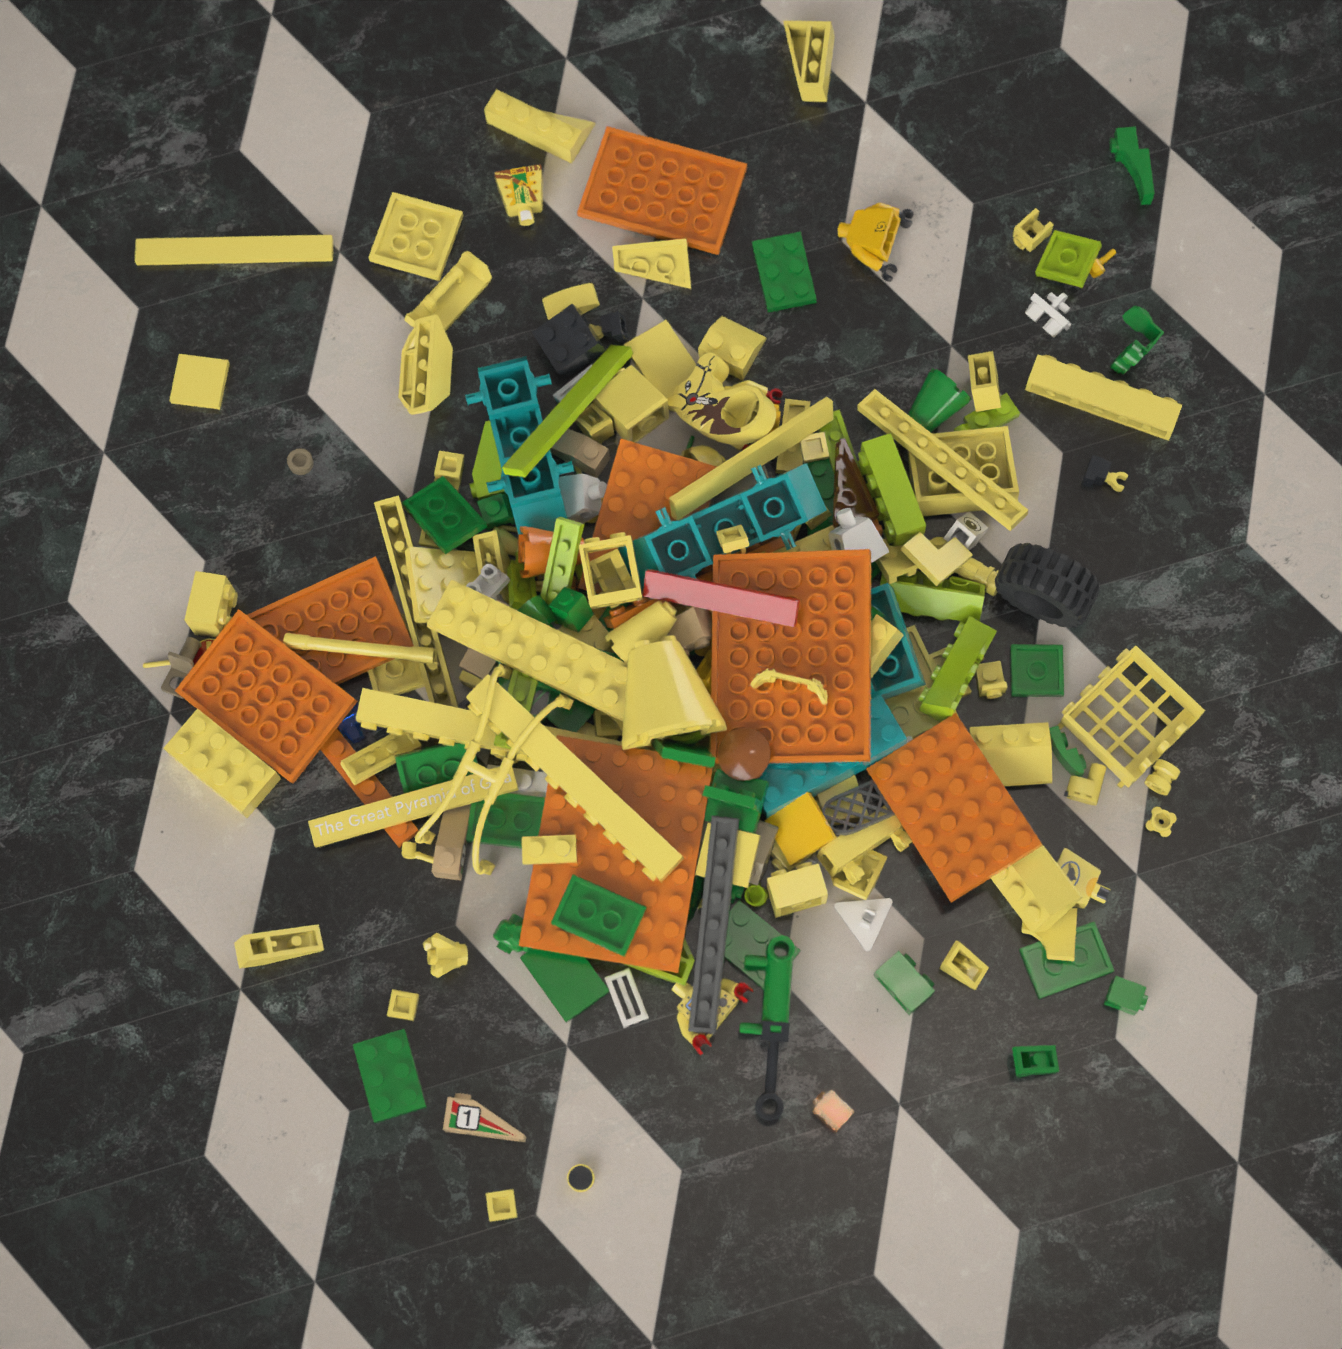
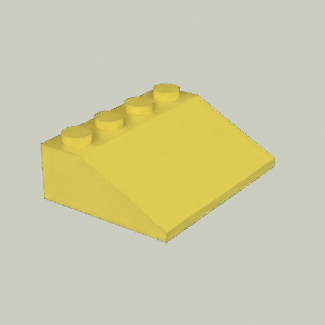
[908,426,1019,516]

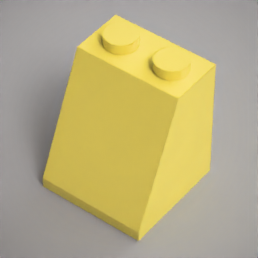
[593,365,669,443]

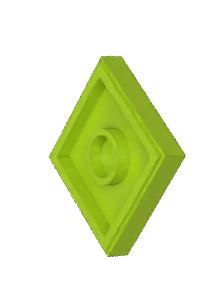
[1035,230,1101,288]

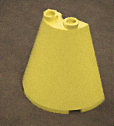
[622,635,727,750]

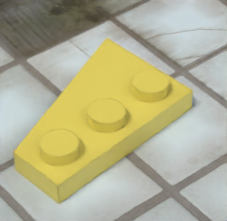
[612,239,691,289]
[875,537,948,584]

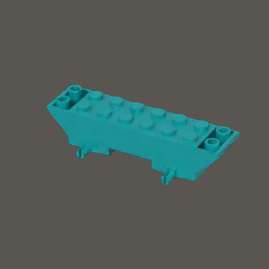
[465,356,574,535]
[618,463,827,593]

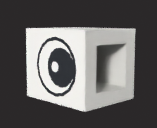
[944,511,988,550]

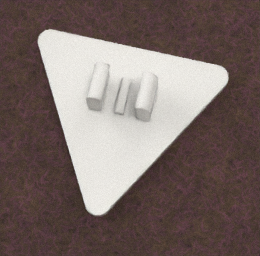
[834,898,893,952]

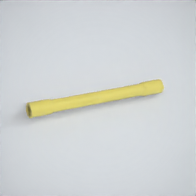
[283,633,437,664]

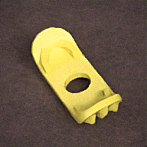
[750,668,828,705]

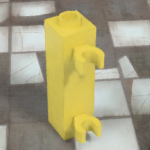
[816,805,912,885]

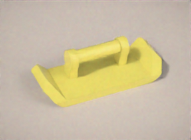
[404,251,492,331]

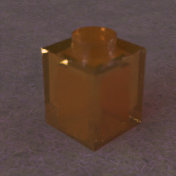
[812,1089,855,1134]

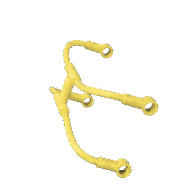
[415,663,574,875]

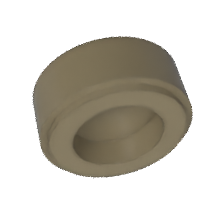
[287,448,314,475]

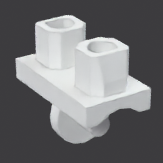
[1025,292,1071,337]
[466,564,511,600]

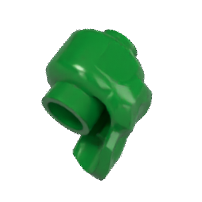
[493,913,531,955]

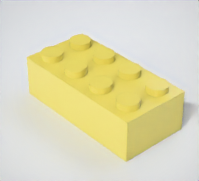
[163,709,281,818]

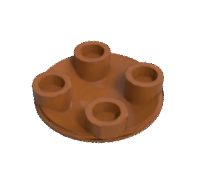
[718,728,771,781]

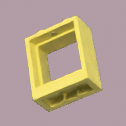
[579,532,643,609]

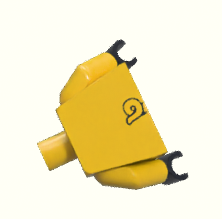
[838,202,914,282]

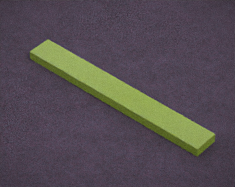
[502,345,633,477]

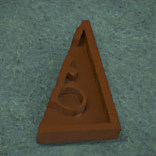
[833,438,880,529]

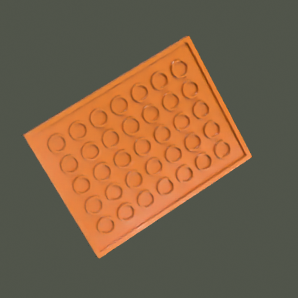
[710,549,871,765]
[519,735,713,973]

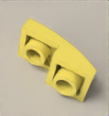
[542,283,600,320]

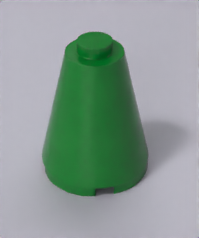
[907,368,971,433]

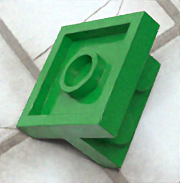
[702,769,769,834]

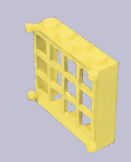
[1057,646,1205,789]

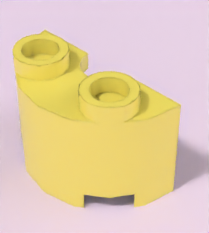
[590,549,634,609]

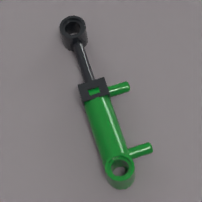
[739,935,795,1121]

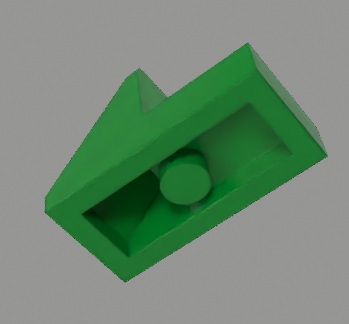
[1012,1045,1059,1078]

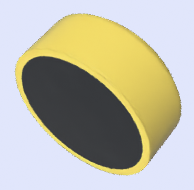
[567,1164,595,1192]

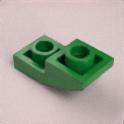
[1049,726,1086,777]

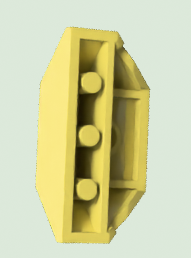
[398,315,453,415]

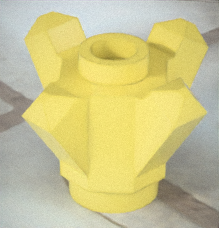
[423,933,468,978]

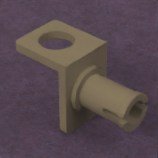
[161,637,202,699]

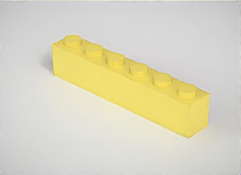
[1025,354,1182,441]

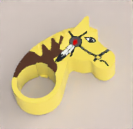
[667,352,776,445]

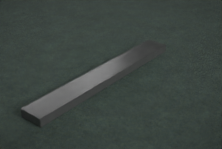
[688,816,740,1035]

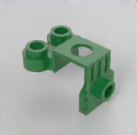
[1110,306,1164,375]

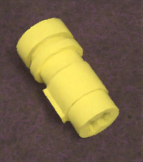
[955,557,999,596]

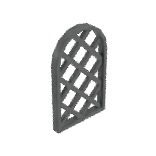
[822,780,894,835]

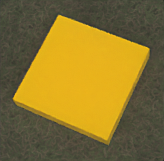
[765,792,837,866]

